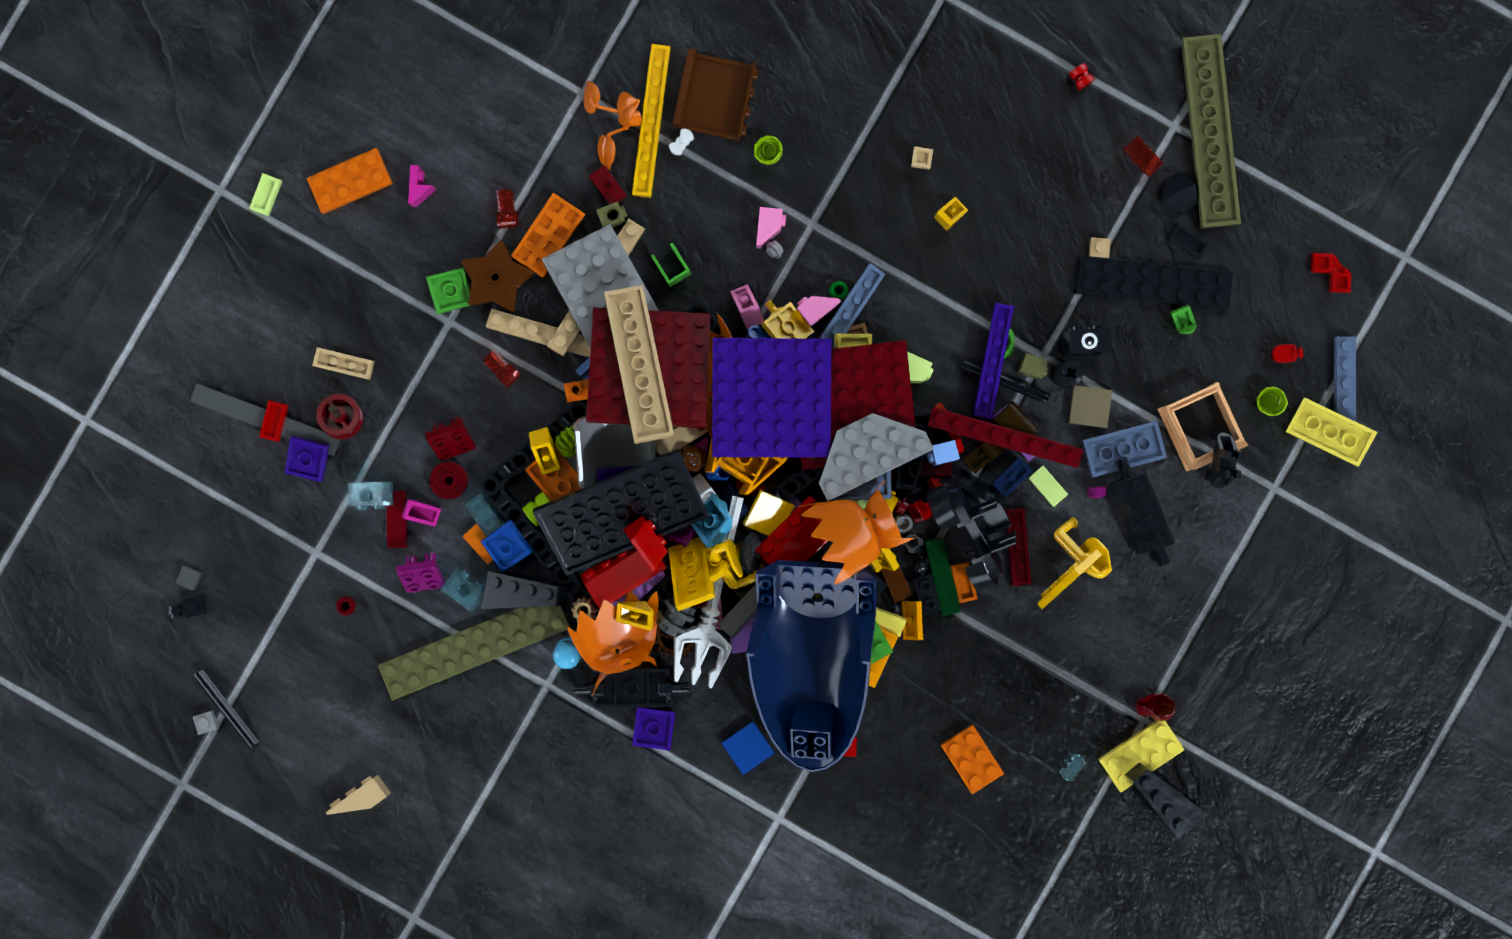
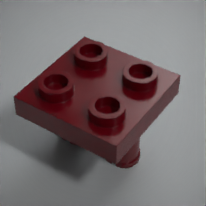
[425,417,476,461]

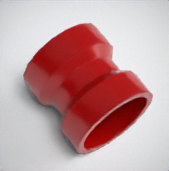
[1069,63,1095,90]

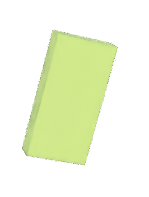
[249,173,282,216]
[1028,466,1068,507]

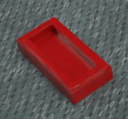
[259,400,289,442]

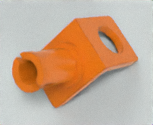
[564,379,589,404]

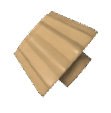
[571,597,598,622]

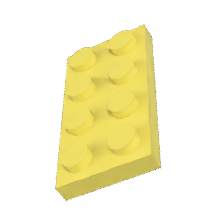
[1285,397,1377,467]
[1098,721,1184,792]

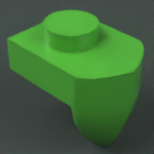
[1170,305,1197,334]

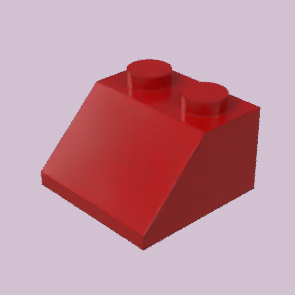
[623,516,668,571]

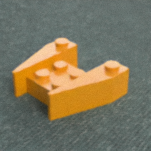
[704,439,788,495]

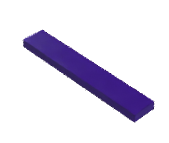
[972,303,1014,420]

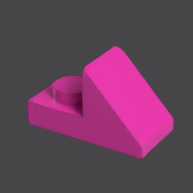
[408,165,436,207]

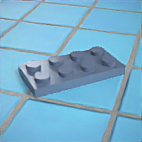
[1082,421,1167,478]

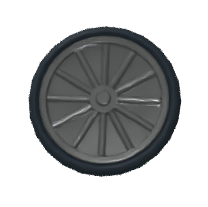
[740,533,762,574]

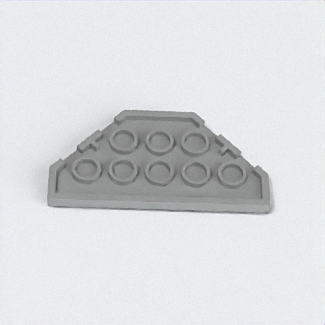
[819,413,934,501]

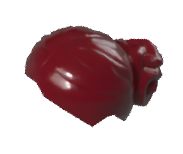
[1134,694,1175,722]

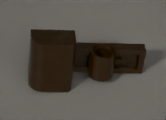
[962,401,1039,474]

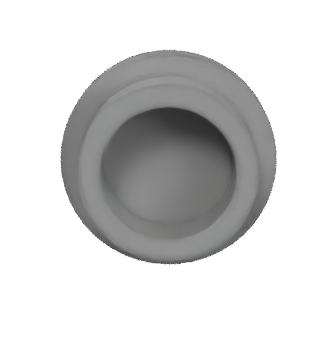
[766,240,783,259]
[895,514,913,533]

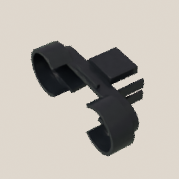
[927,483,1016,591]

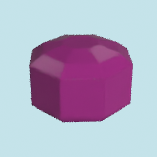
[1086,486,1106,499]

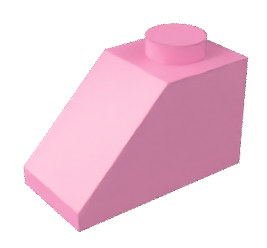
[756,207,786,249]
[730,284,764,330]
[797,296,841,327]

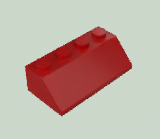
[755,496,828,565]
[580,548,667,609]

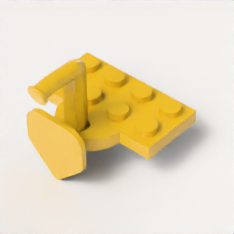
[1037,517,1112,609]
[668,536,757,611]

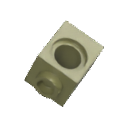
[596,202,627,228]
[1017,353,1049,380]

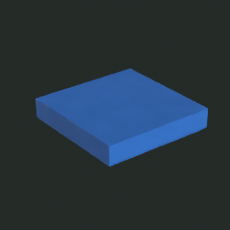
[481,520,533,573]
[721,721,775,775]

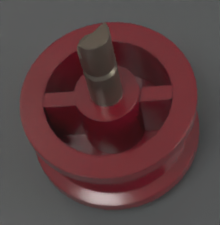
[316,394,363,440]

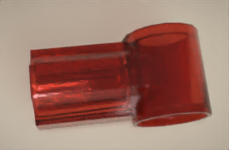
[496,189,519,229]
[483,350,522,388]

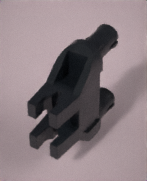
[1206,432,1243,489]

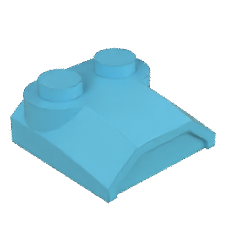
[691,494,733,548]

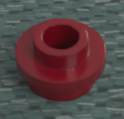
[336,596,356,616]

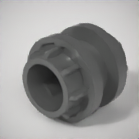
[656,596,696,637]

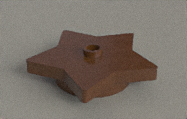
[461,240,534,313]

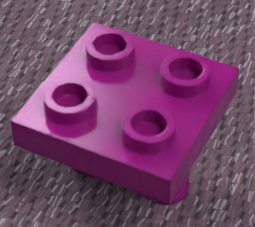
[396,552,445,593]

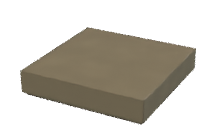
[1068,385,1112,428]

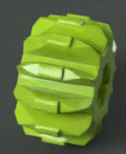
[555,425,576,458]

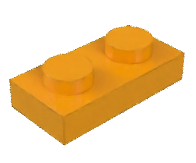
[902,601,923,640]

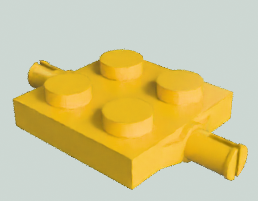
[761,300,814,339]

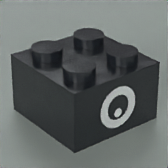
[1061,325,1110,357]

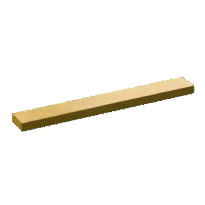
[632,44,671,198]

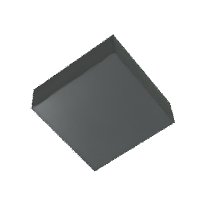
[176,565,202,591]

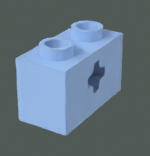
[926,440,960,467]

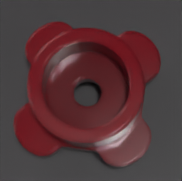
[894,496,910,514]

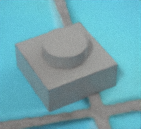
[193,710,219,735]

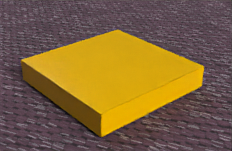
[743,490,795,536]

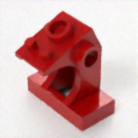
[906,477,943,523]

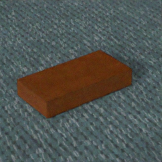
[880,560,912,603]

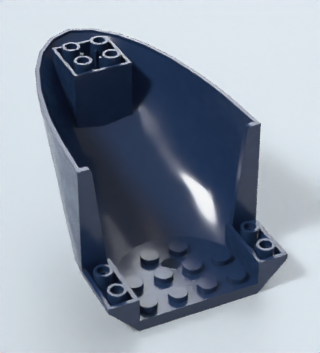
[746,560,877,772]

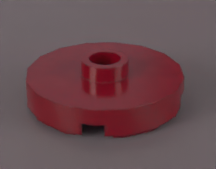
[429,461,469,500]

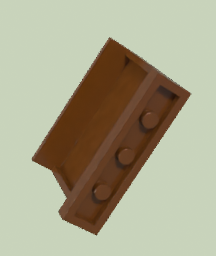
[673,48,759,142]

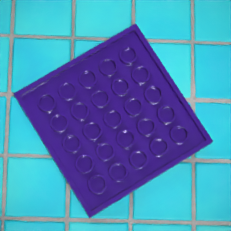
[712,338,831,457]

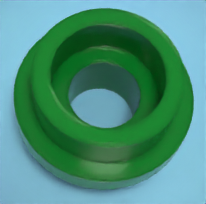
[829,281,849,300]

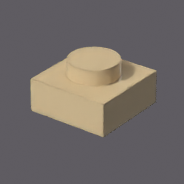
[911,146,933,170]
[1089,237,1111,258]

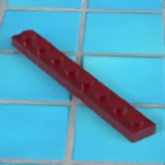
[927,407,1083,468]

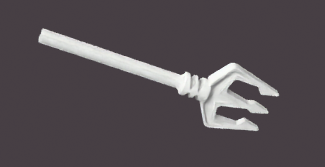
[674,496,744,688]

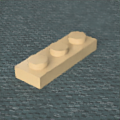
[312,347,375,380]

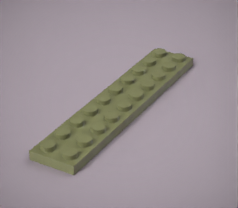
[1181,34,1241,229]
[378,606,571,701]

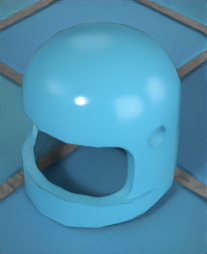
[553,637,582,669]

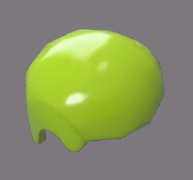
[754,135,783,165]
[1256,386,1288,416]

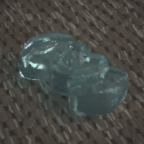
[1060,754,1086,781]

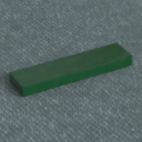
[924,537,961,617]

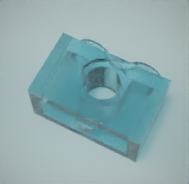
[348,482,393,510]
[464,494,505,536]
[441,570,485,612]

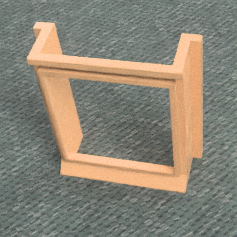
[1157,382,1249,471]

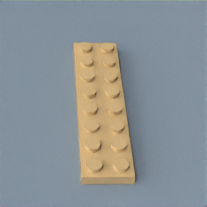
[604,285,674,444]

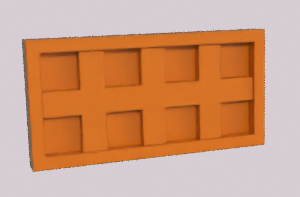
[306,148,393,214]
[511,193,586,278]

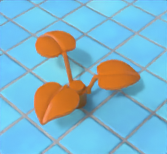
[583,81,641,170]

